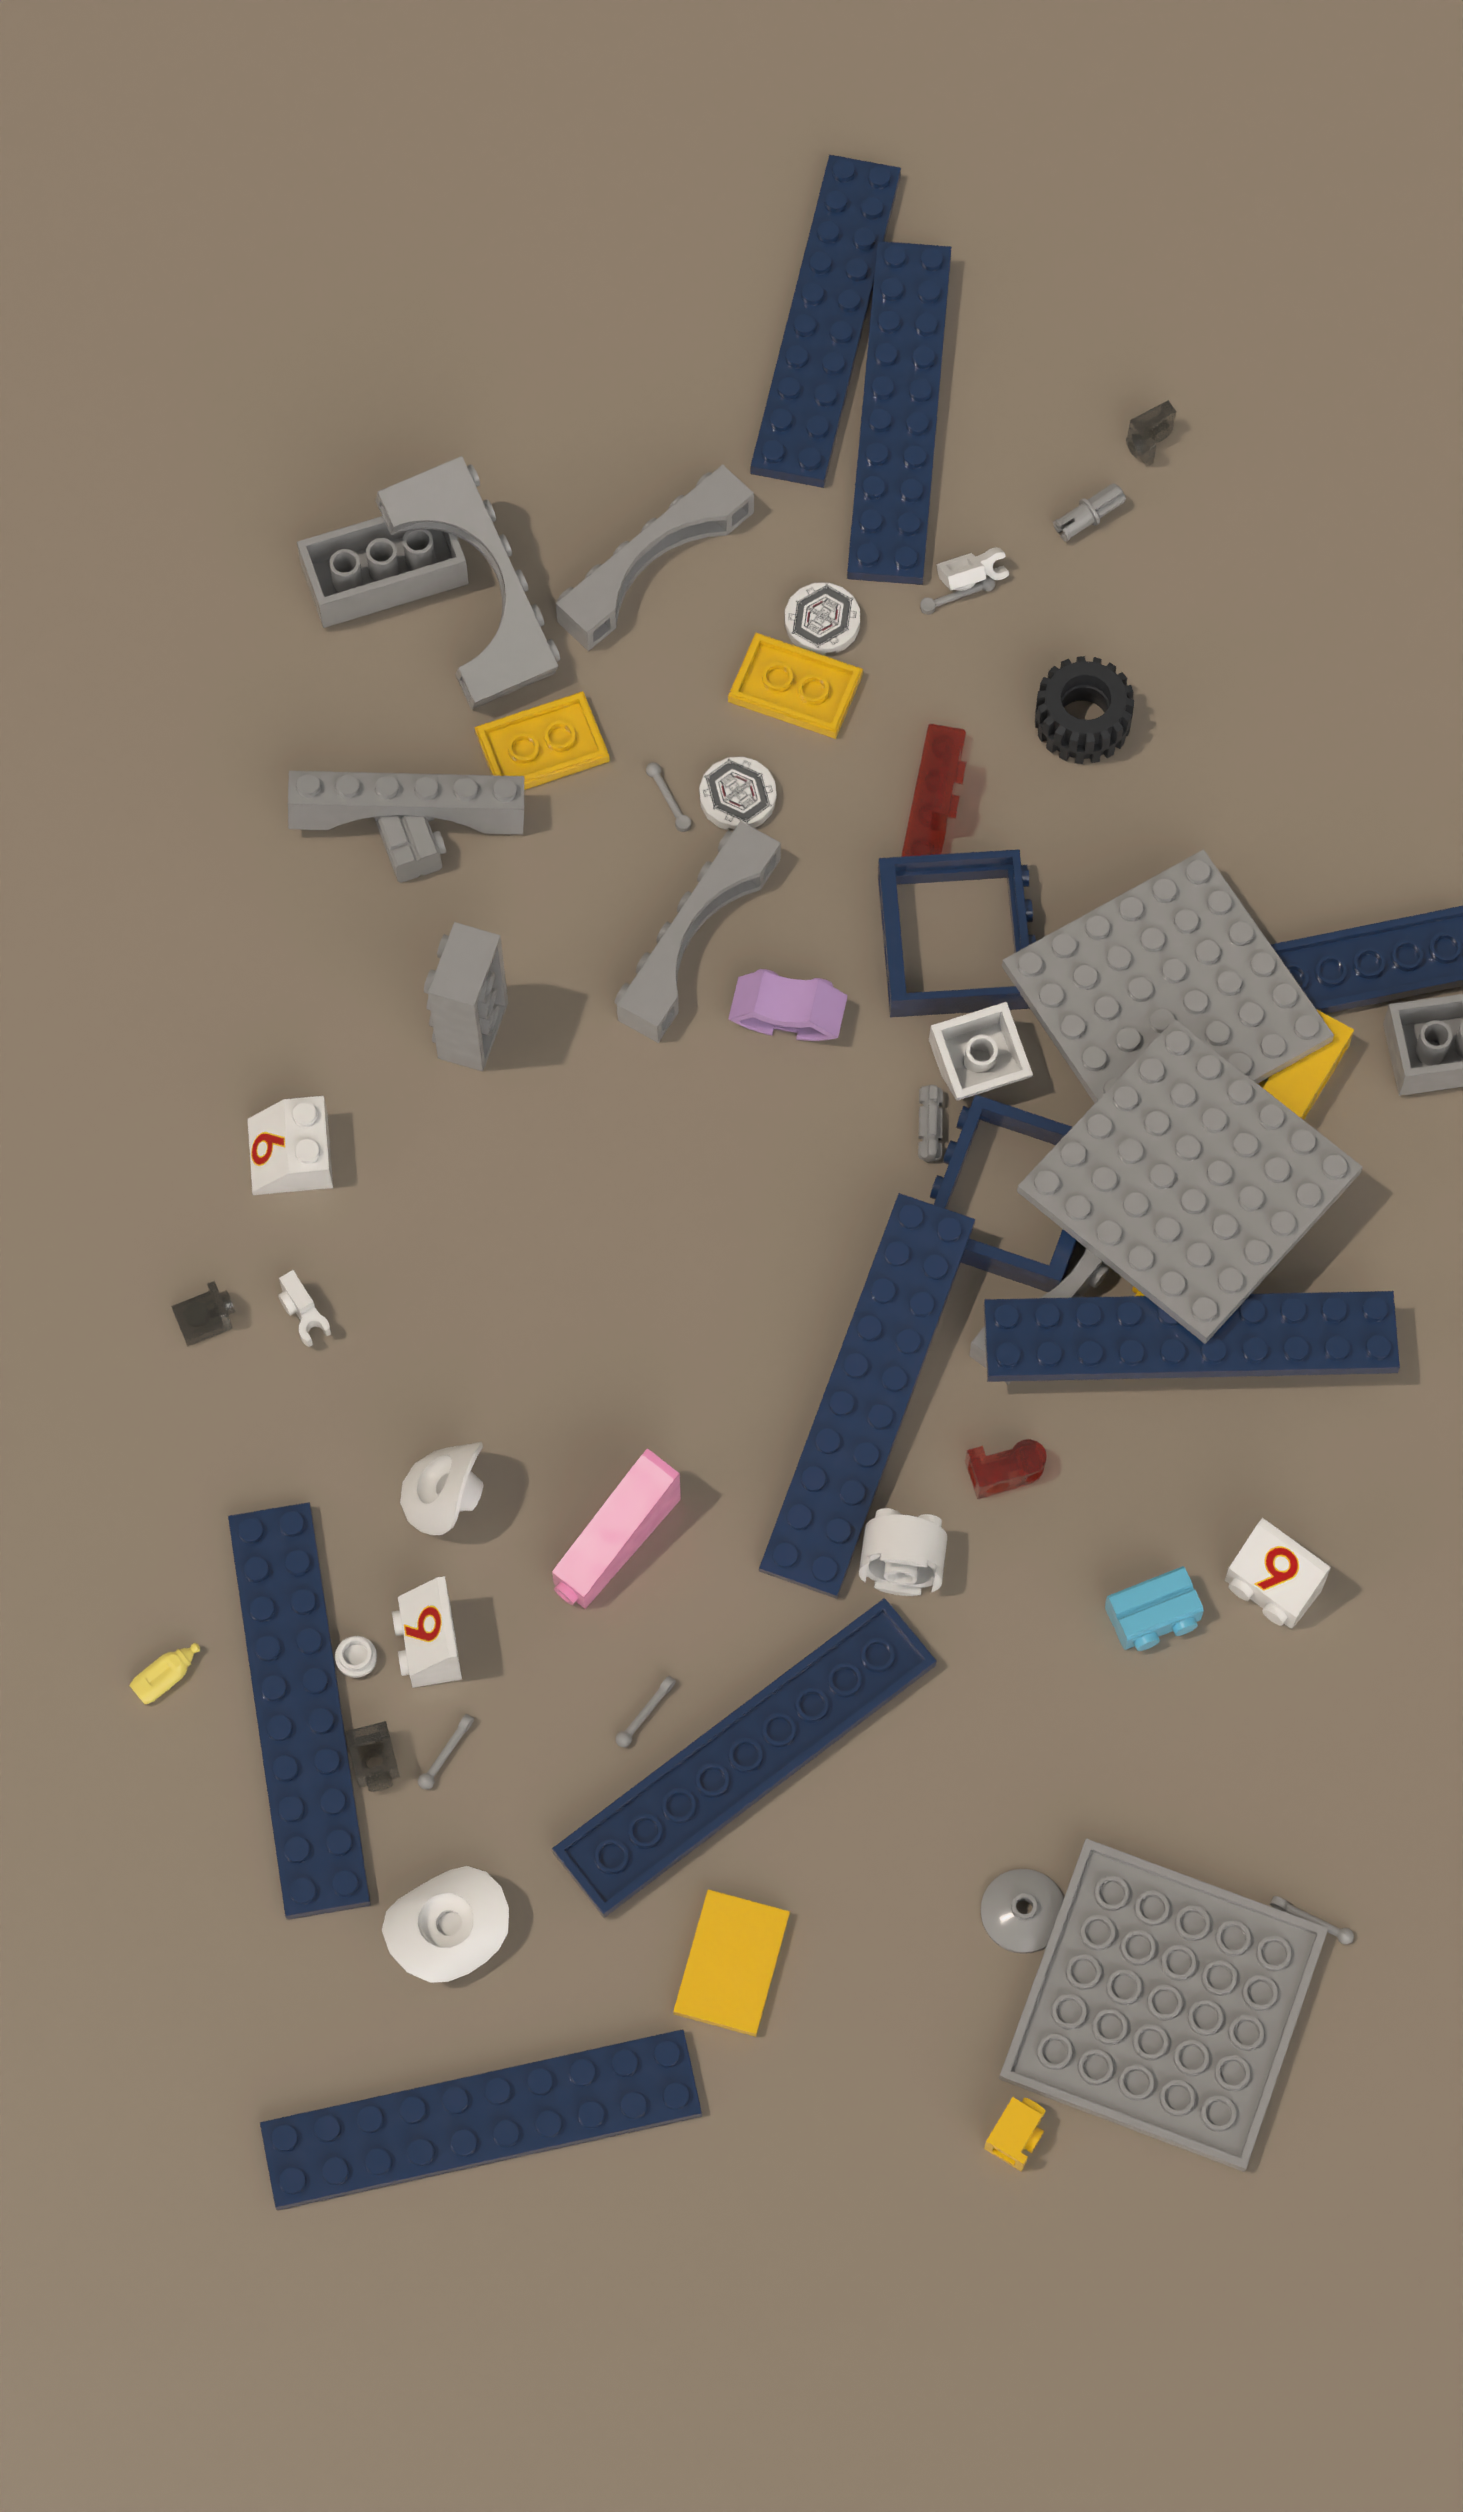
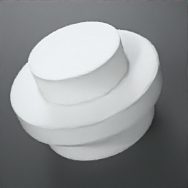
[335,1636,377,1678]

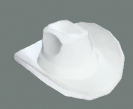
[400,1442,484,1535]
[382,1866,509,1983]

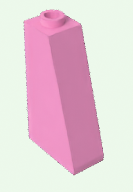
[552,1448,681,1609]

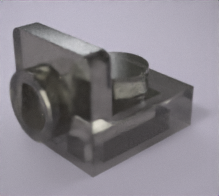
[1126,400,1177,467]
[171,1281,235,1347]

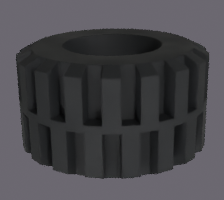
[1035,656,1134,764]

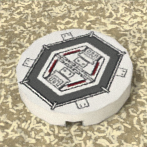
[785,583,860,655]
[699,757,777,830]

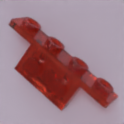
[901,724,967,857]

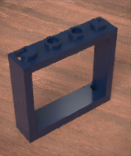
[878,849,1036,1018]
[930,1095,1078,1292]

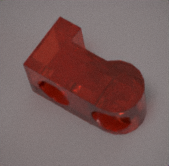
[965,1439,1047,1499]

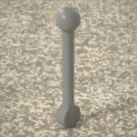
[920,576,995,615]
[646,762,691,832]
[615,1676,676,1747]
[418,1714,474,1790]
[1270,1896,1354,1945]

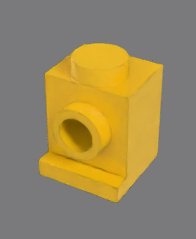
[984,2097,1046,2171]

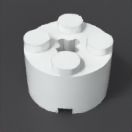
[859,1508,947,1596]

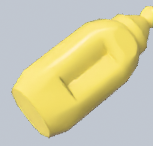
[129,1643,200,1705]

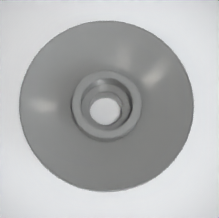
[981,1869,1064,1954]

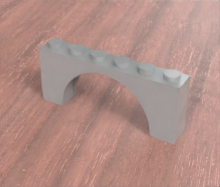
[375,456,560,710]

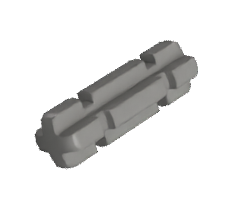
[918,1085,943,1162]

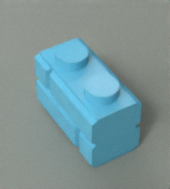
[1105,1566,1204,1651]

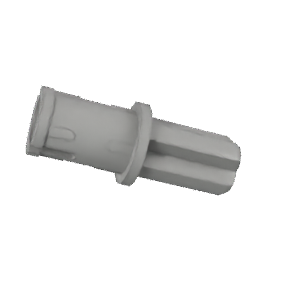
[1053,483,1126,542]

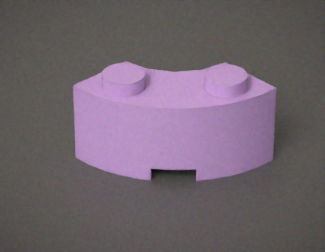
[728,969,848,1041]

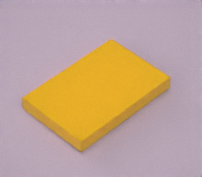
[728,633,863,739]
[474,691,610,790]
[673,1889,790,2037]

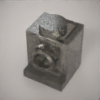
[345,1721,400,1792]

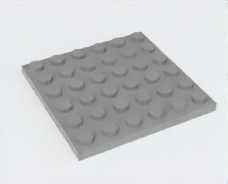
[1002,849,1334,1103]
[1017,1019,1363,1344]
[999,1839,1328,2172]

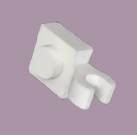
[936,547,1009,591]
[278,1270,331,1347]

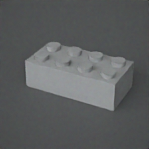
[297,516,469,628]
[424,922,508,1071]
[1383,994,1463,1096]

